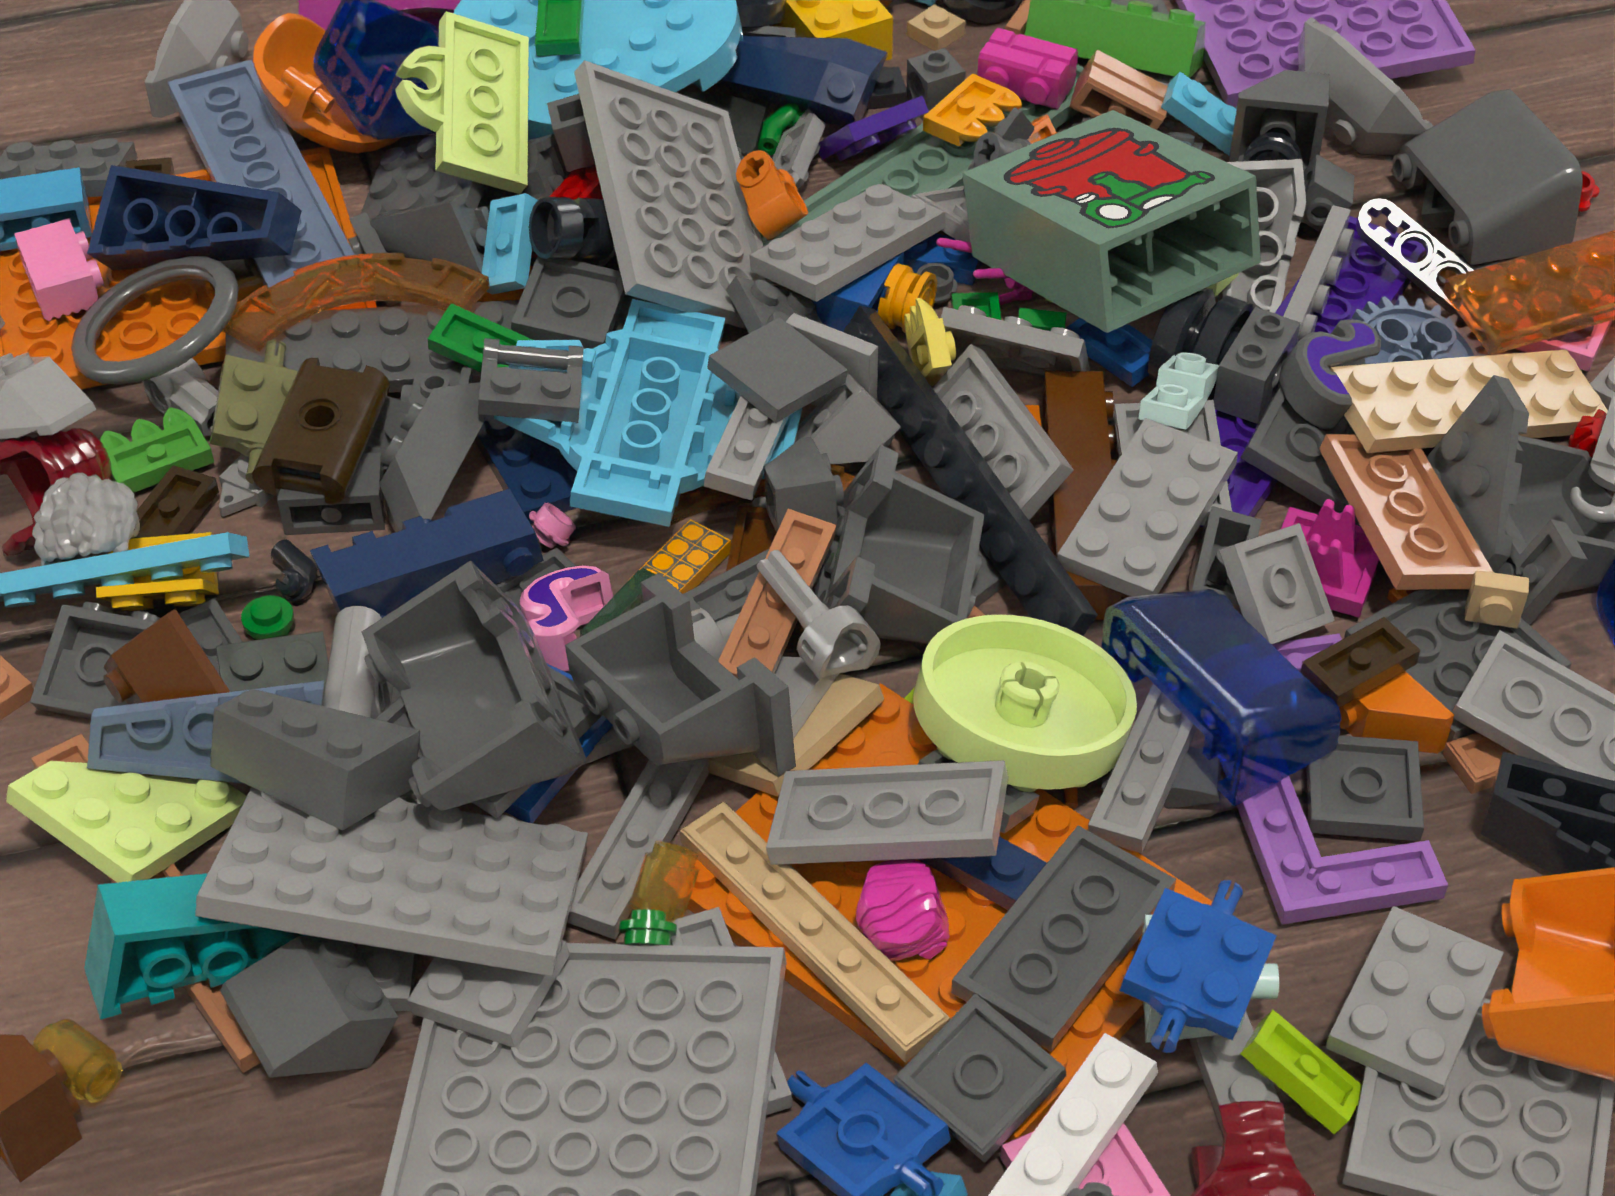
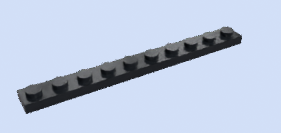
[843,305,1098,636]

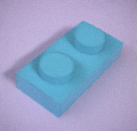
[1161,72,1236,156]
[480,193,538,294]

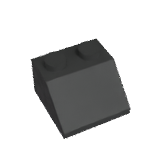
[1229,70,1330,172]
[220,936,398,1078]

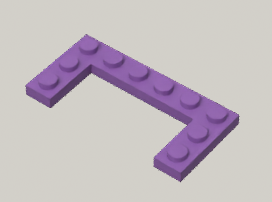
[1186,634,1448,925]

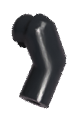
[271,539,318,602]

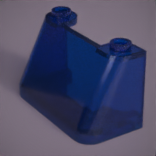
[313,0,439,140]
[1101,589,1341,807]

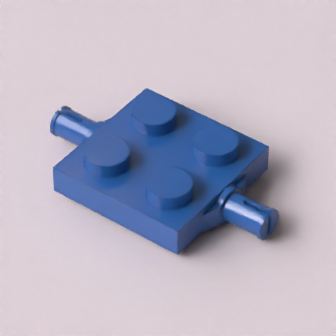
[1119,880,1276,1053]
[776,1063,951,1196]

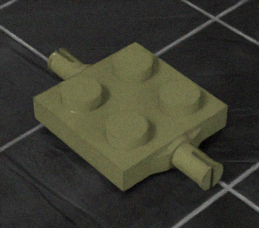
[210,340,298,484]

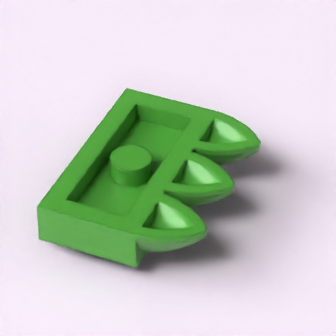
[100,407,214,493]

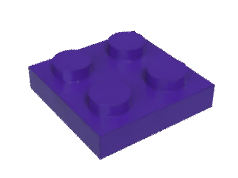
[818,96,929,162]

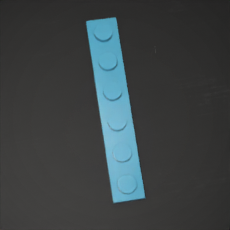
[0,532,250,608]

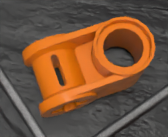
[736,150,808,240]

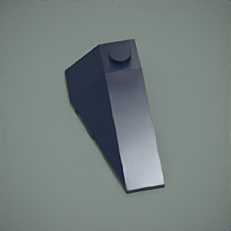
[716,36,887,127]

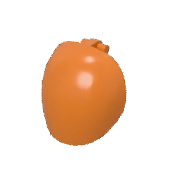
[253,13,418,153]

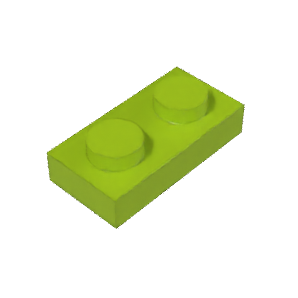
[1240,1010,1362,1134]

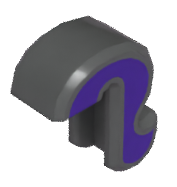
[1279,319,1381,428]

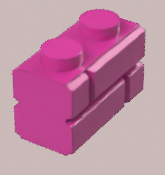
[977,28,1078,110]

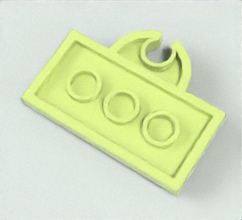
[395,11,529,194]

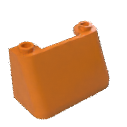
[1482,867,1615,1082]

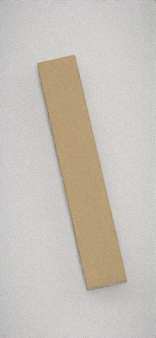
[680,802,950,1062]

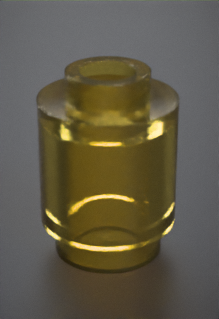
[629,840,699,922]
[33,1019,122,1103]

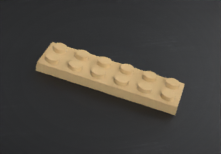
[1330,349,1608,453]

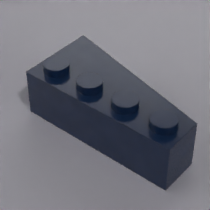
[87,165,302,270]
[310,488,544,618]

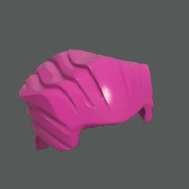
[856,859,949,961]

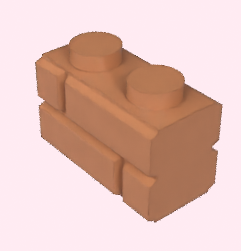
[1069,50,1168,130]

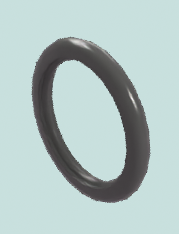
[71,256,238,385]

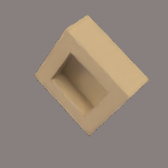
[907,4,966,51]
[1465,570,1529,628]

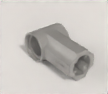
[143,358,218,436]

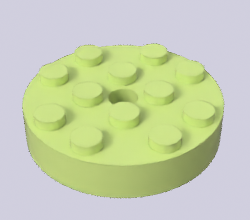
[913,615,1137,792]

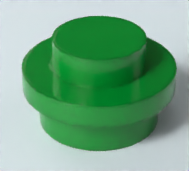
[241,595,294,640]
[619,909,677,945]

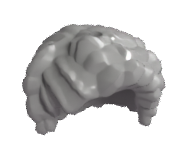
[32,473,140,566]

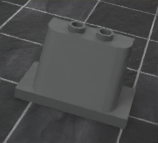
[1496,435,1615,625]
[814,445,984,644]
[565,573,796,777]

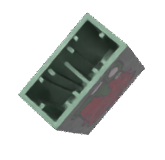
[962,110,1261,333]

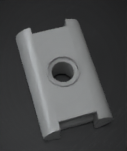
[322,606,393,719]

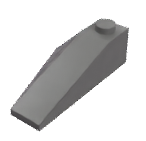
[1217,159,1306,313]

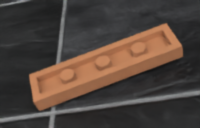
[718,509,837,679]

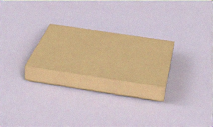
[707,673,885,797]

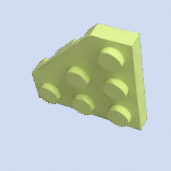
[6,761,247,882]

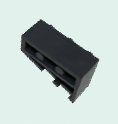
[1481,752,1615,875]

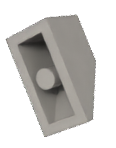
[795,374,901,464]

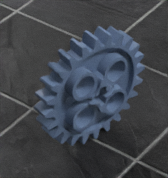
[1351,296,1486,364]

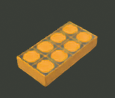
[629,519,731,598]

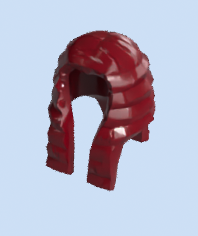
[0,428,112,556]
[1191,1100,1316,1196]

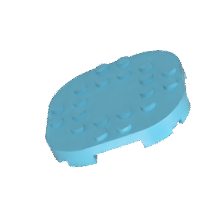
[453,0,743,140]

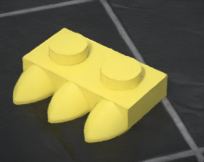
[904,298,956,386]

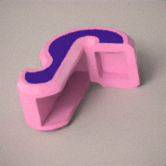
[519,565,616,673]

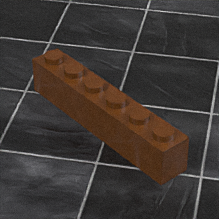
[1042,371,1130,620]

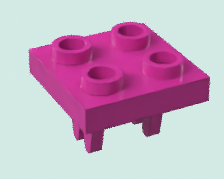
[1281,499,1380,618]

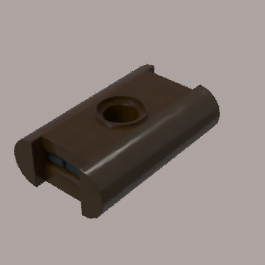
[252,358,390,504]

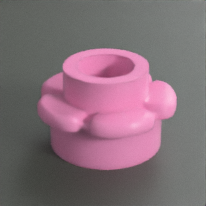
[529,503,576,548]

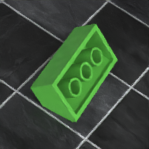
[1025,0,1206,78]

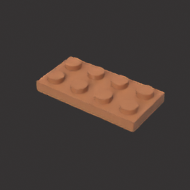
[1319,434,1493,590]

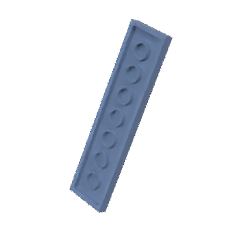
[167,60,363,305]

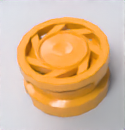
[878,263,937,333]

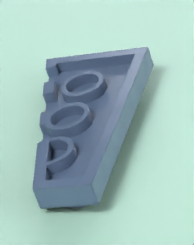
[87,681,324,783]

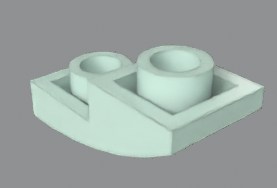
[1138,353,1219,430]

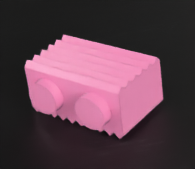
[14,219,104,321]

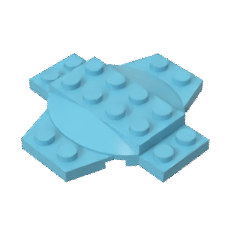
[494,299,802,527]

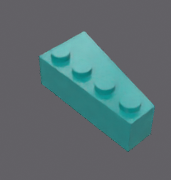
[84,873,311,1020]

